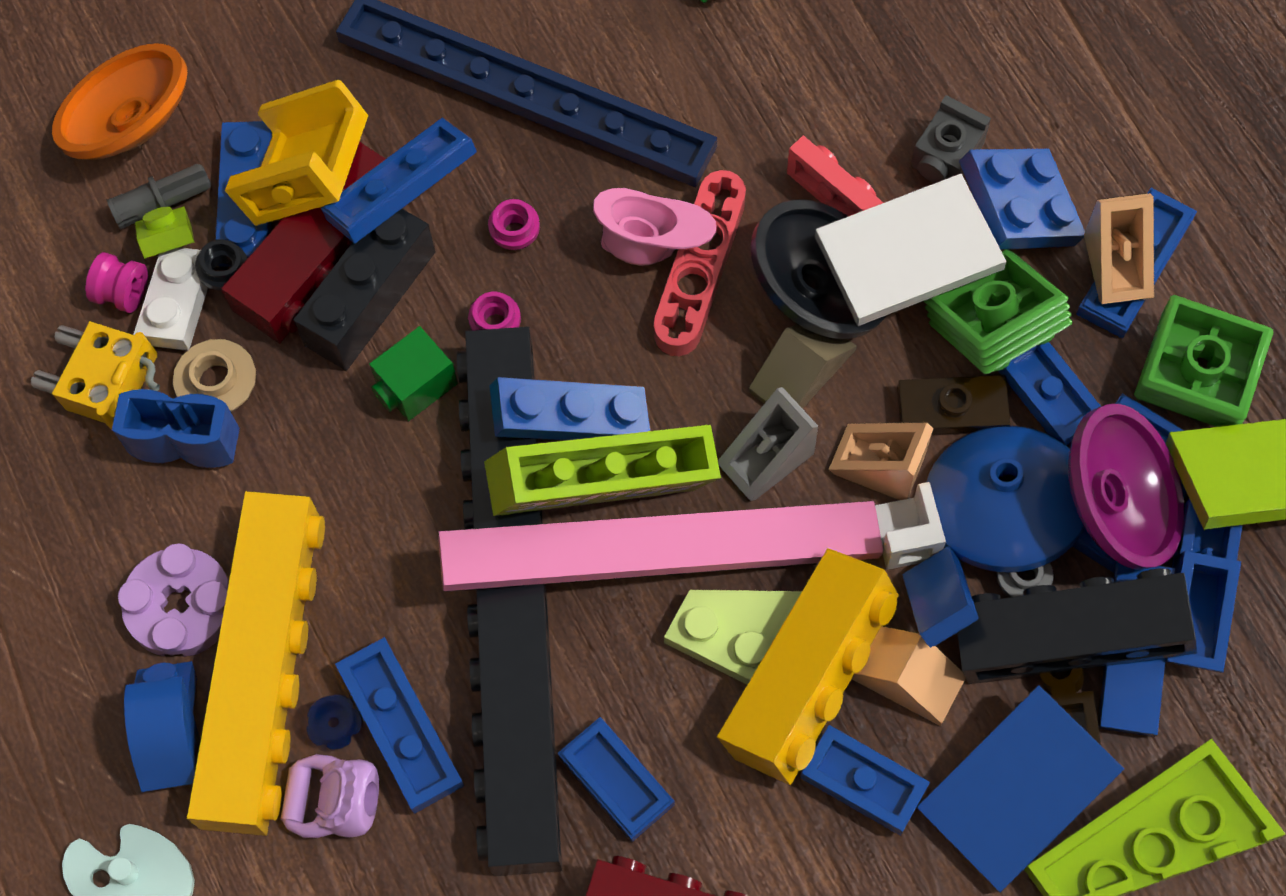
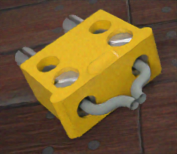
[31,321,160,430]

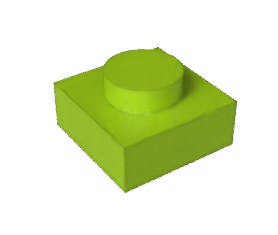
[135,206,194,259]

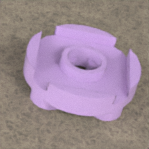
[118,543,229,657]

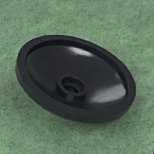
[751,200,887,339]

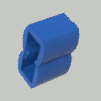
[112,389,240,468]

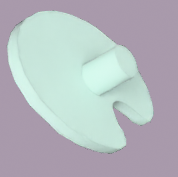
[62,824,195,896]

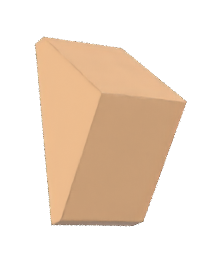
[1084,193,1154,304]
[829,423,933,500]
[852,626,966,726]

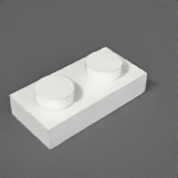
[133,248,208,350]

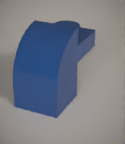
[124,661,201,792]

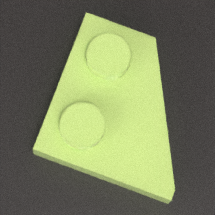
[664,590,802,684]

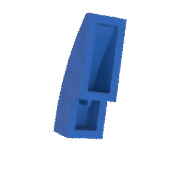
[1165,499,1243,673]

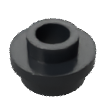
[195,239,247,291]

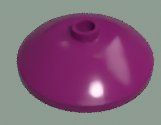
[1068,404,1184,570]

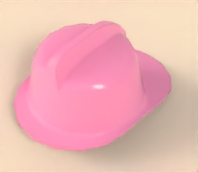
[593,188,716,266]

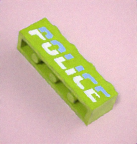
[484,425,721,516]

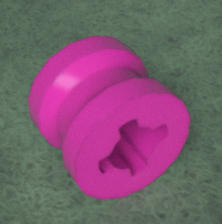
[85,252,148,313]

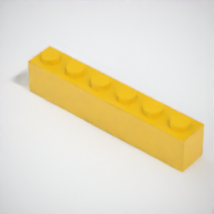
[187,491,325,836]

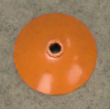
[52,43,188,160]

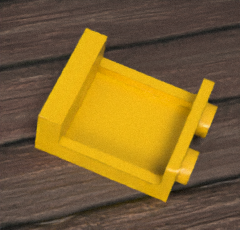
[225,80,368,226]

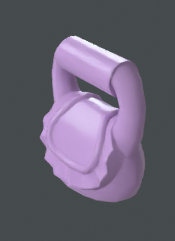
[281,754,379,838]

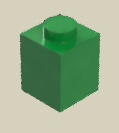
[369,326,458,422]

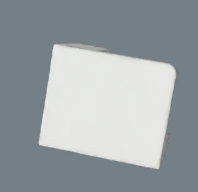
[875,482,946,570]

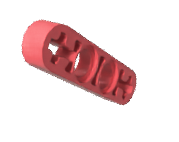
[654,170,746,356]

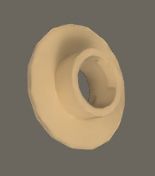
[173,339,256,412]

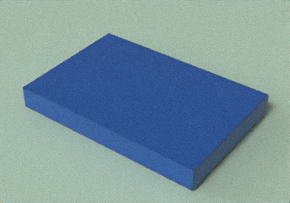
[917,685,1124,893]

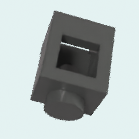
[911,95,991,183]

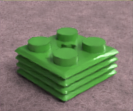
[924,249,1073,374]
[1134,295,1274,427]

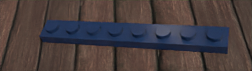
[336,0,717,188]

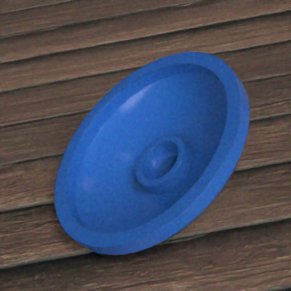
[927,426,1085,572]

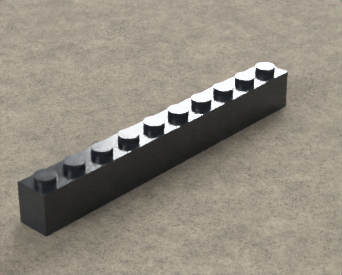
[457,326,562,876]

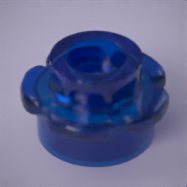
[306,695,362,750]

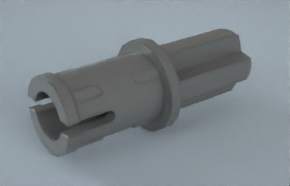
[106,164,211,230]

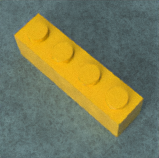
[717,548,899,786]

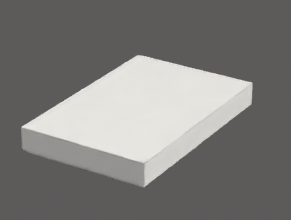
[815,174,1007,326]

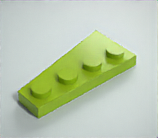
[1024,739,1286,896]

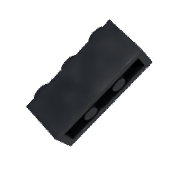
[294,209,436,371]

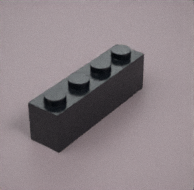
[957,568,1197,684]

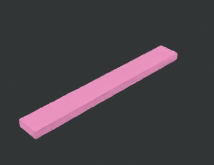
[438,501,883,591]

